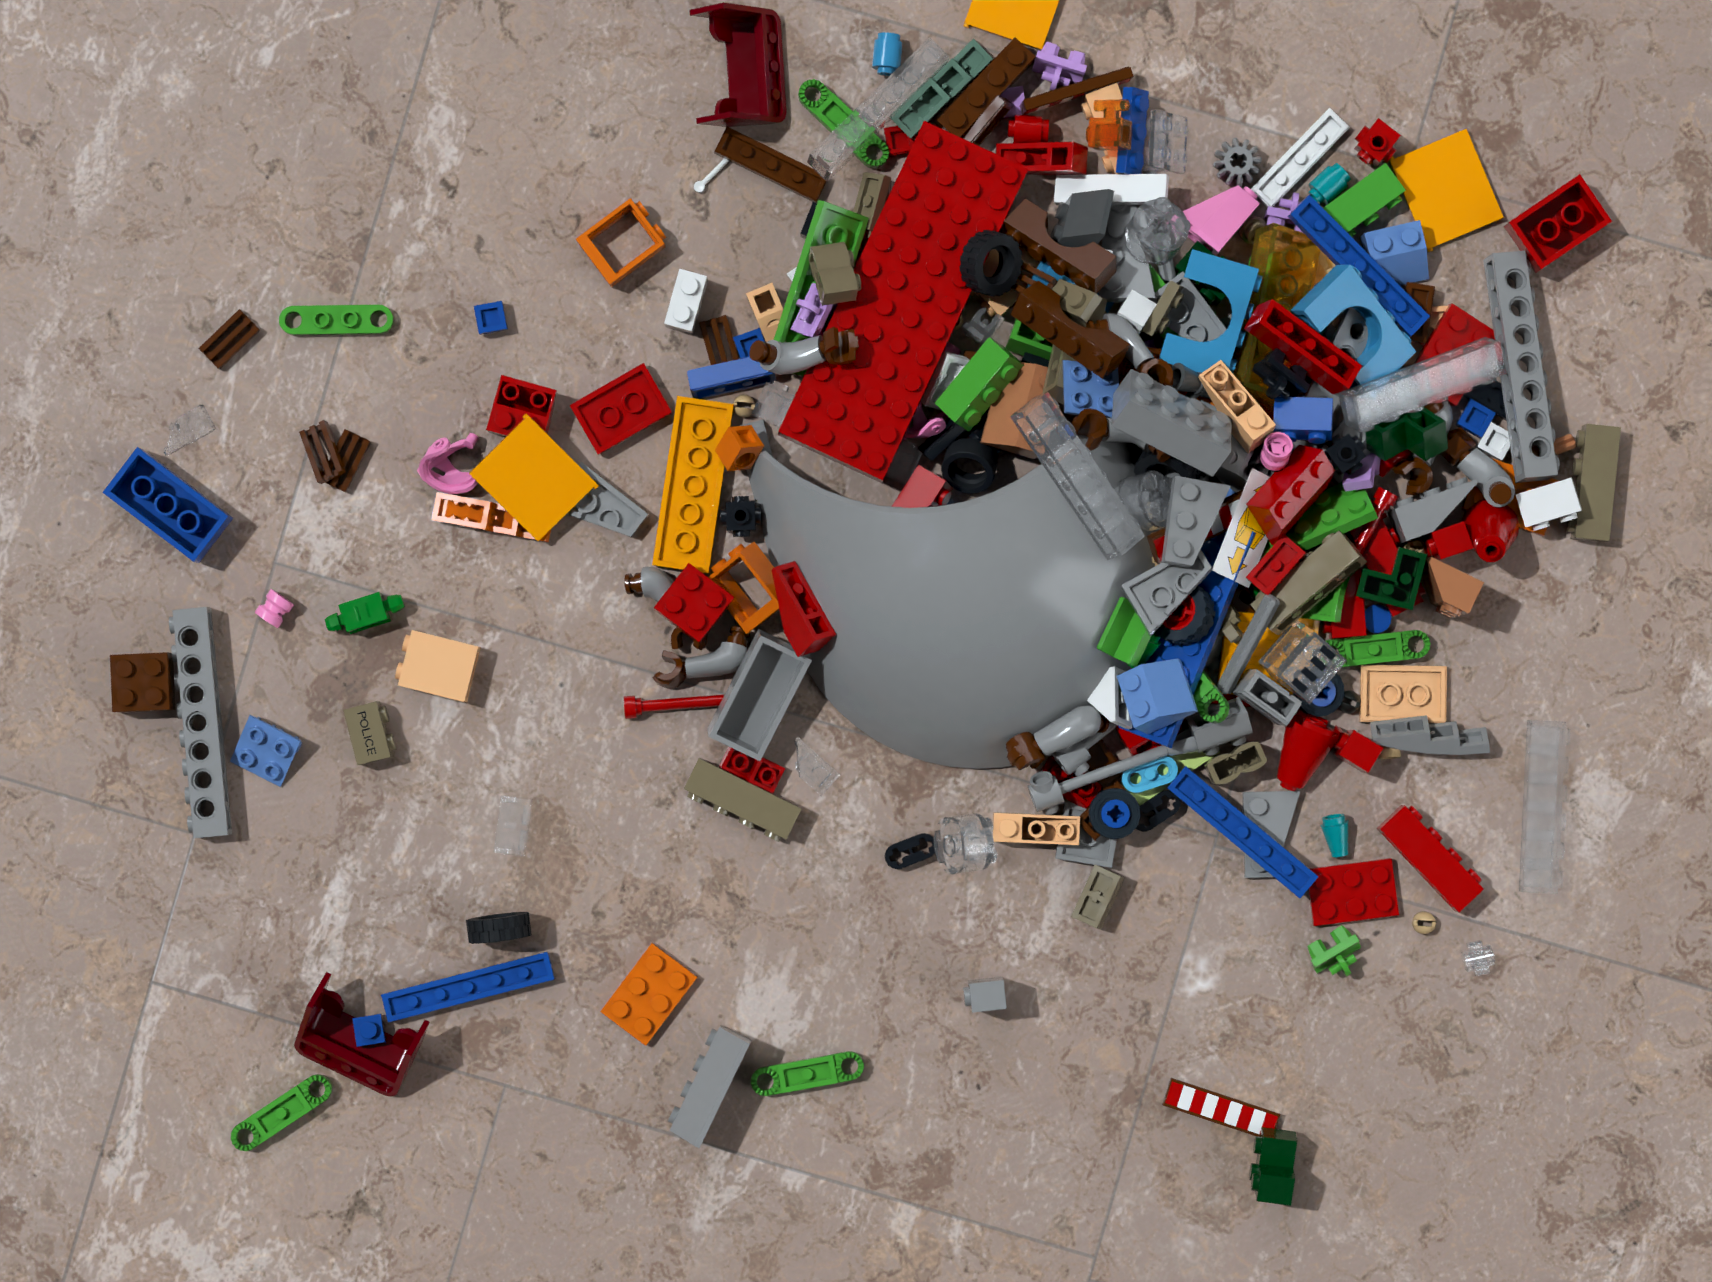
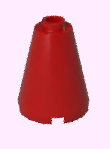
[1462,499,1519,562]
[1277,710,1343,791]

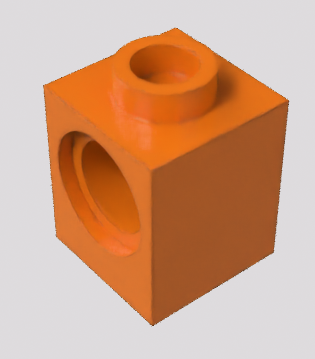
[715,425,764,471]

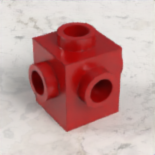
[1354,118,1401,166]

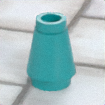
[1320,814,1349,857]

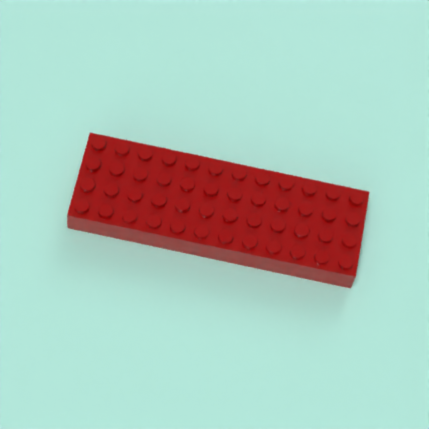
[778,121,1028,483]

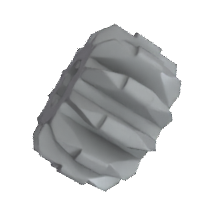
[1213,138,1262,187]

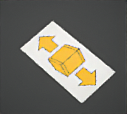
[1212,468,1270,588]

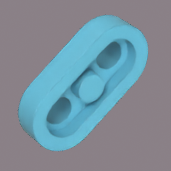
[1121,756,1178,793]

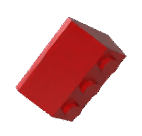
[1246,445,1335,545]

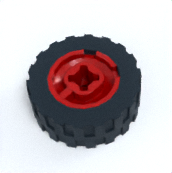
[1155,586,1215,646]

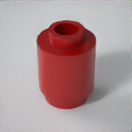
[1008,115,1049,143]

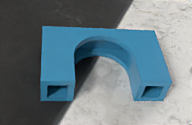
[1159,249,1263,373]
[1290,265,1416,398]

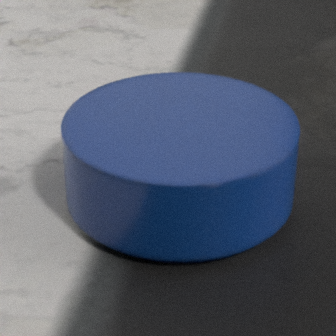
[1365,605,1391,633]

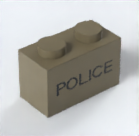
[343,701,397,765]

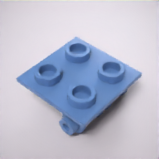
[1062,360,1119,418]
[230,715,303,787]

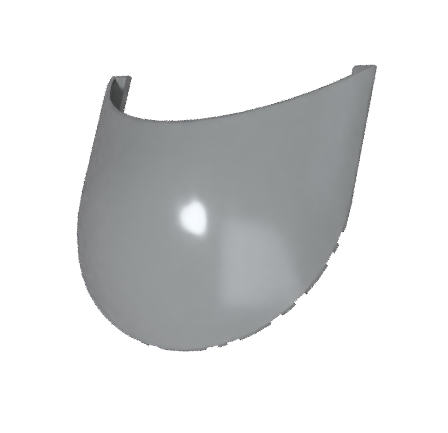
[740,358,1157,769]

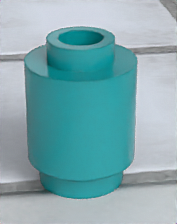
[1308,163,1351,205]

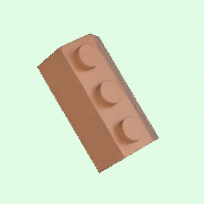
[980,362,1056,459]
[1421,557,1484,618]

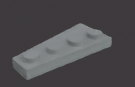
[1099,205,1157,302]

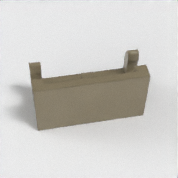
[1071,865,1125,930]

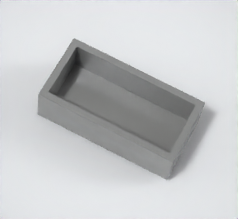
[1112,369,1232,477]
[707,629,812,761]

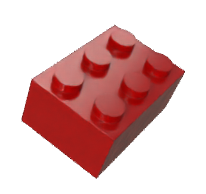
[1504,174,1612,273]

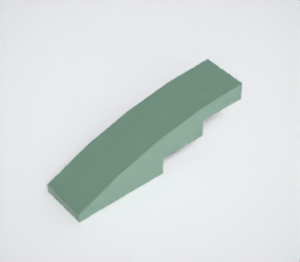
[891,39,994,139]

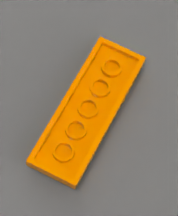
[652,396,734,574]

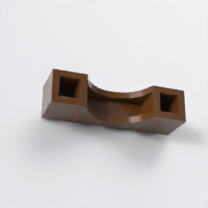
[936,37,1036,138]
[1004,198,1116,294]
[1011,281,1130,379]

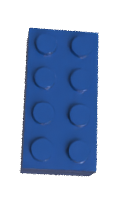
[102,447,233,563]

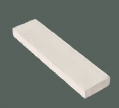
[1251,108,1350,208]
[1054,174,1169,205]

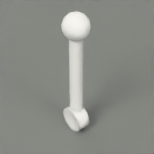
[694,158,729,193]

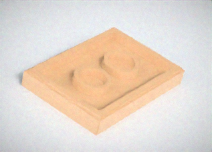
[1359,665,1447,723]

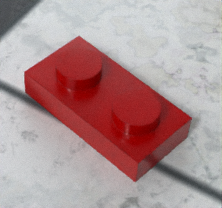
[1246,534,1306,595]

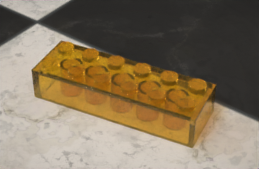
[1232,223,1320,408]

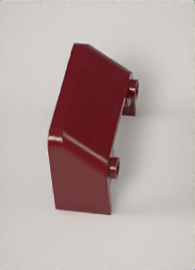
[689,2,787,127]
[294,972,430,1097]

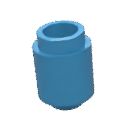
[872,32,903,76]

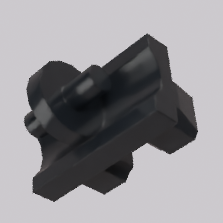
[1252,348,1310,400]

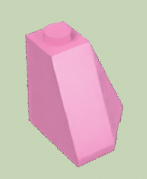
[1170,185,1260,256]

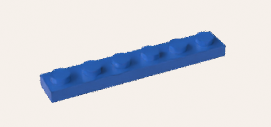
[1287,194,1430,337]
[1167,766,1318,898]
[381,951,555,1022]

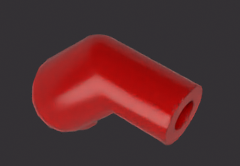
[1379,449,1411,477]

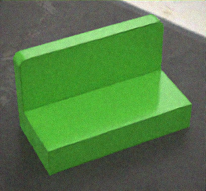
[1097,597,1151,667]

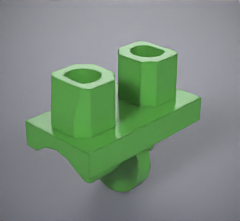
[1307,925,1361,977]

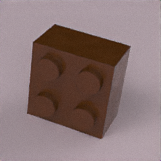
[110,652,175,712]

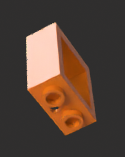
[576,198,666,288]
[708,541,779,634]

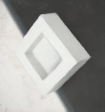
[1476,422,1510,461]

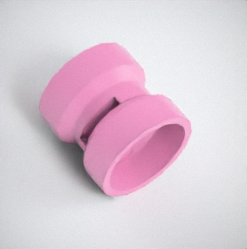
[1260,432,1293,471]
[255,589,294,628]

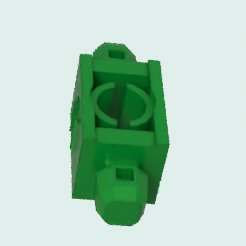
[325,592,405,634]

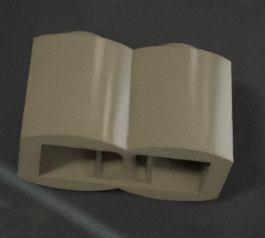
[808,242,861,306]
[1204,742,1267,784]

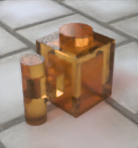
[1086,99,1132,151]

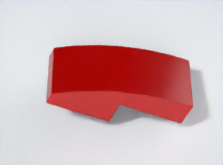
[719,747,786,794]
[1039,755,1102,809]

